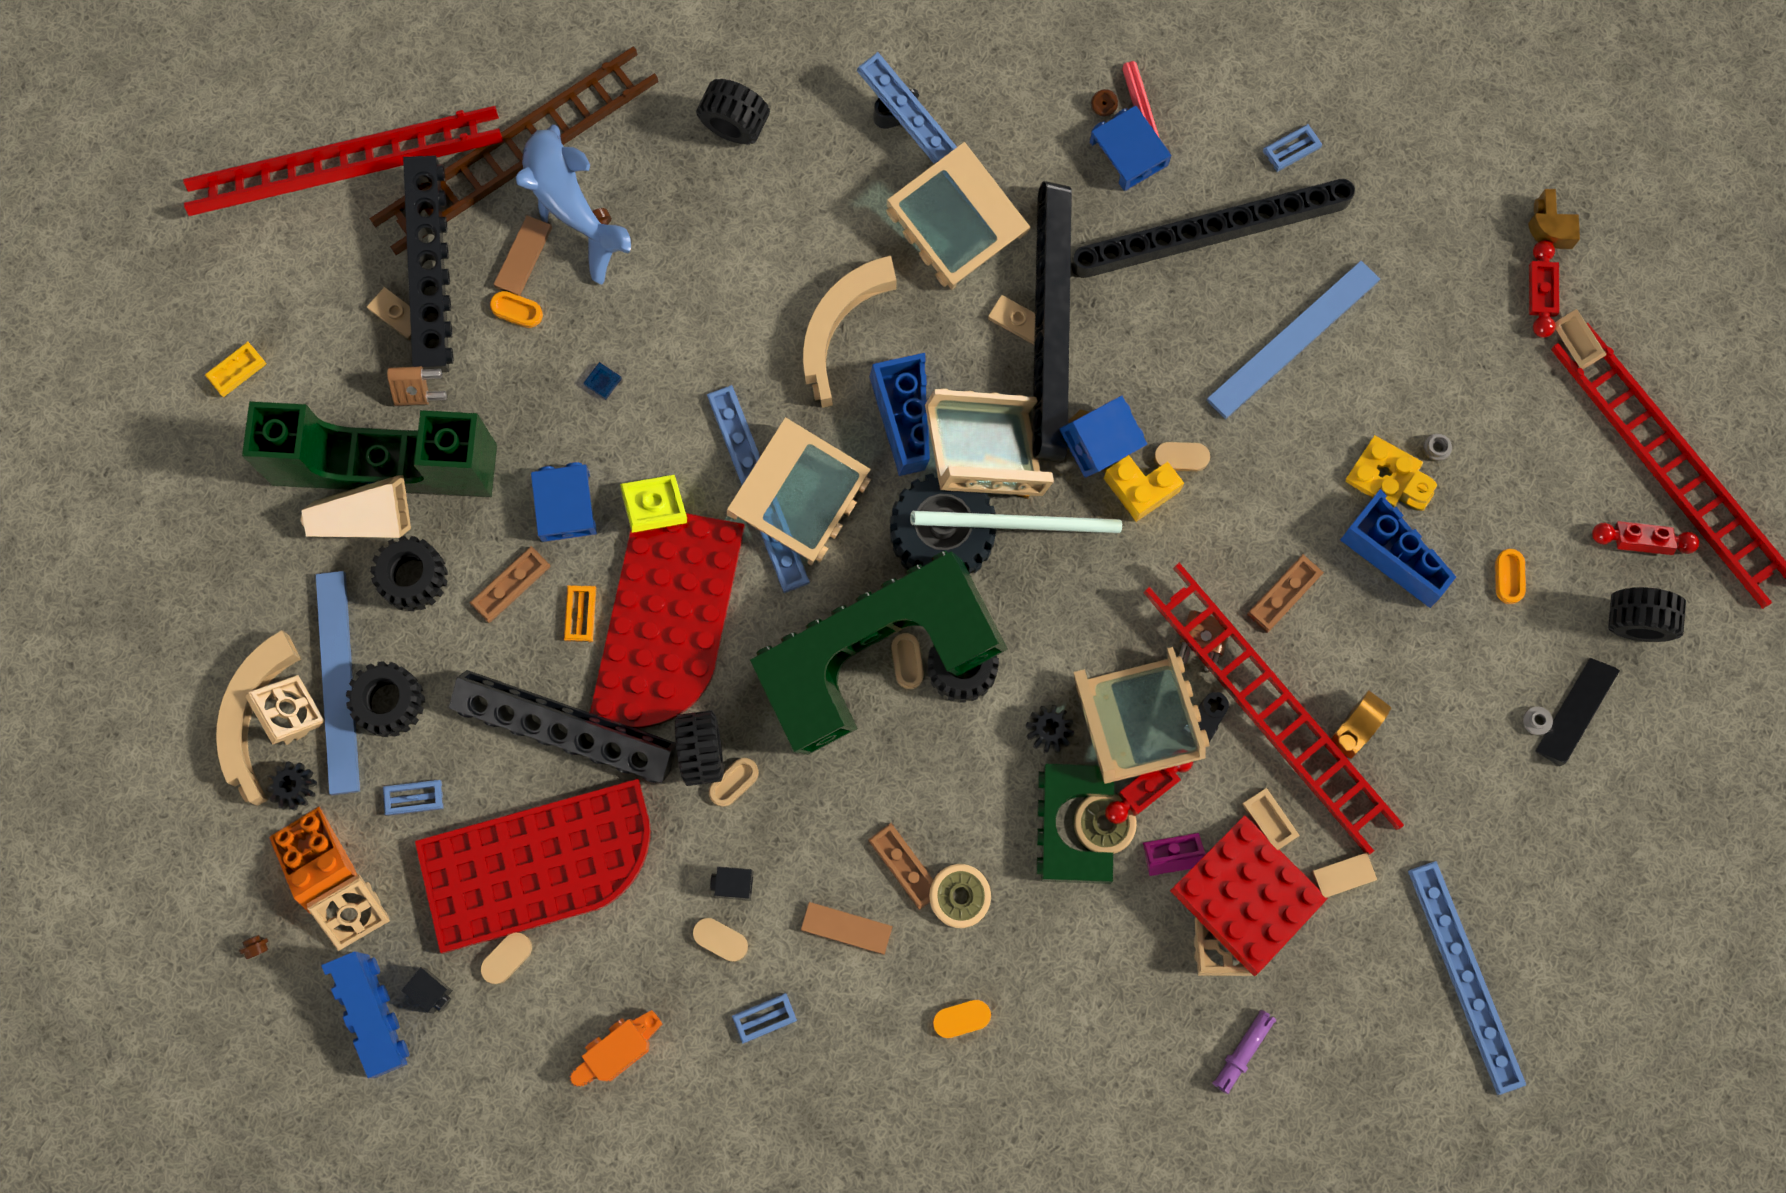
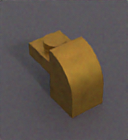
[1528,189,1580,249]
[1330,690,1392,759]

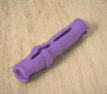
[1212,1010,1276,1094]

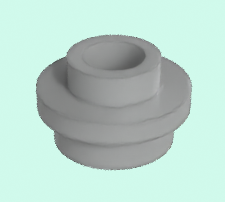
[1424,434,1452,461]
[1523,707,1553,735]

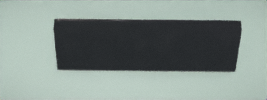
[1535,658,1620,766]

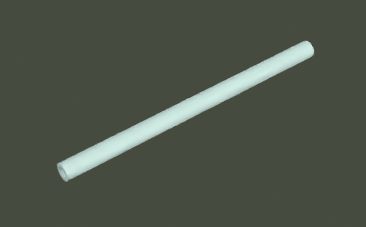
[910,511,1122,533]

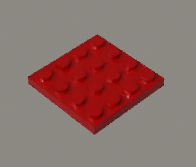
[1170,815,1328,976]

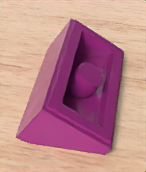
[1143,833,1206,876]

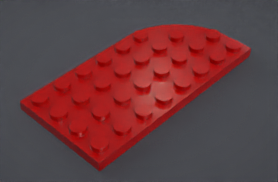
[590,513,745,728]
[415,779,651,954]

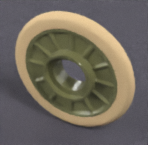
[1074,794,1136,854]
[929,864,991,928]

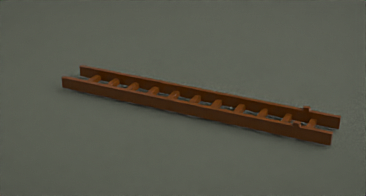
[369,46,659,255]

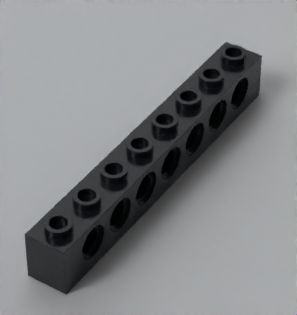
[403,155,454,372]
[449,670,677,783]

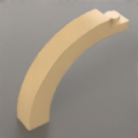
[803,256,896,408]
[216,630,301,806]

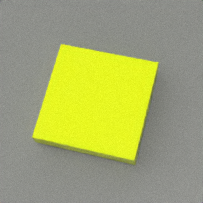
[620,475,687,533]

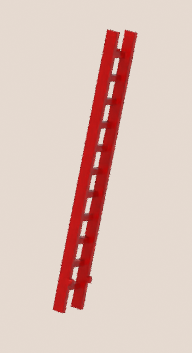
[183,106,503,216]
[1551,323,1786,609]
[1143,562,1404,855]

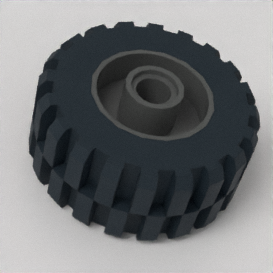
[890,473,997,573]

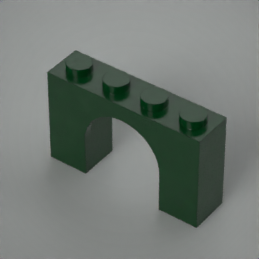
[1036,764,1114,884]

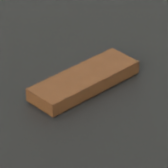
[494,216,552,296]
[469,546,551,623]
[1247,554,1324,633]
[868,823,933,910]
[801,902,893,955]

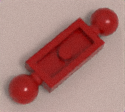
[1529,240,1559,338]
[1592,521,1699,555]
[1105,750,1193,824]

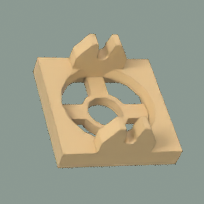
[246,675,325,745]
[307,874,390,951]
[1194,917,1258,976]

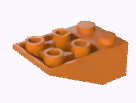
[269,807,357,914]

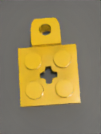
[1345,435,1437,511]

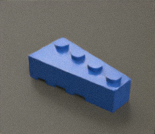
[869,353,930,476]
[1340,489,1456,608]
[321,951,409,1078]

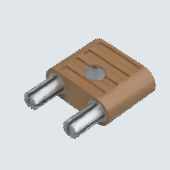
[387,366,447,406]
[1179,610,1229,673]

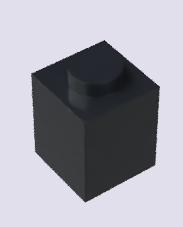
[710,867,754,901]
[401,967,453,1014]

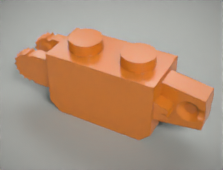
[570,1010,663,1087]

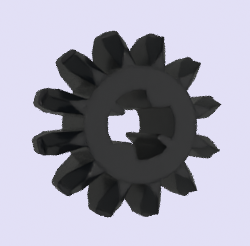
[1026,705,1074,754]
[266,761,317,811]

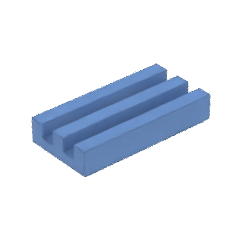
[1263,124,1322,172]
[383,780,443,816]
[732,993,797,1044]

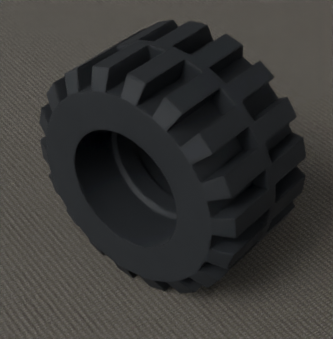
[696,79,770,145]
[370,536,448,611]
[1608,587,1686,642]
[927,645,999,703]
[346,661,425,737]
[675,710,724,786]

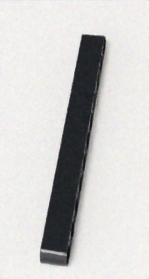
[1072,179,1355,278]
[1032,181,1072,462]

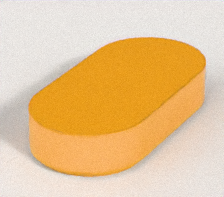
[490,291,543,328]
[1495,549,1526,604]
[933,1000,991,1038]

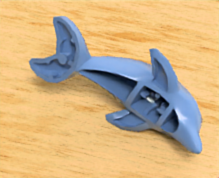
[516,124,631,285]

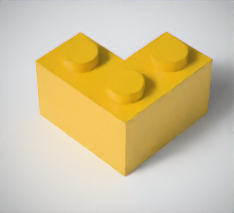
[1104,455,1184,522]

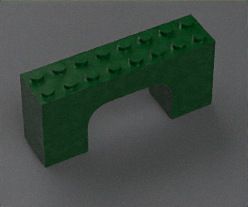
[242,401,497,497]
[750,551,1008,755]

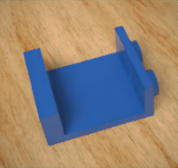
[1090,106,1171,191]
[1059,396,1147,478]
[531,462,597,542]

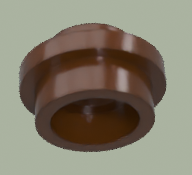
[239,935,269,960]

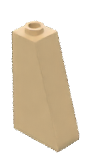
[301,475,411,538]

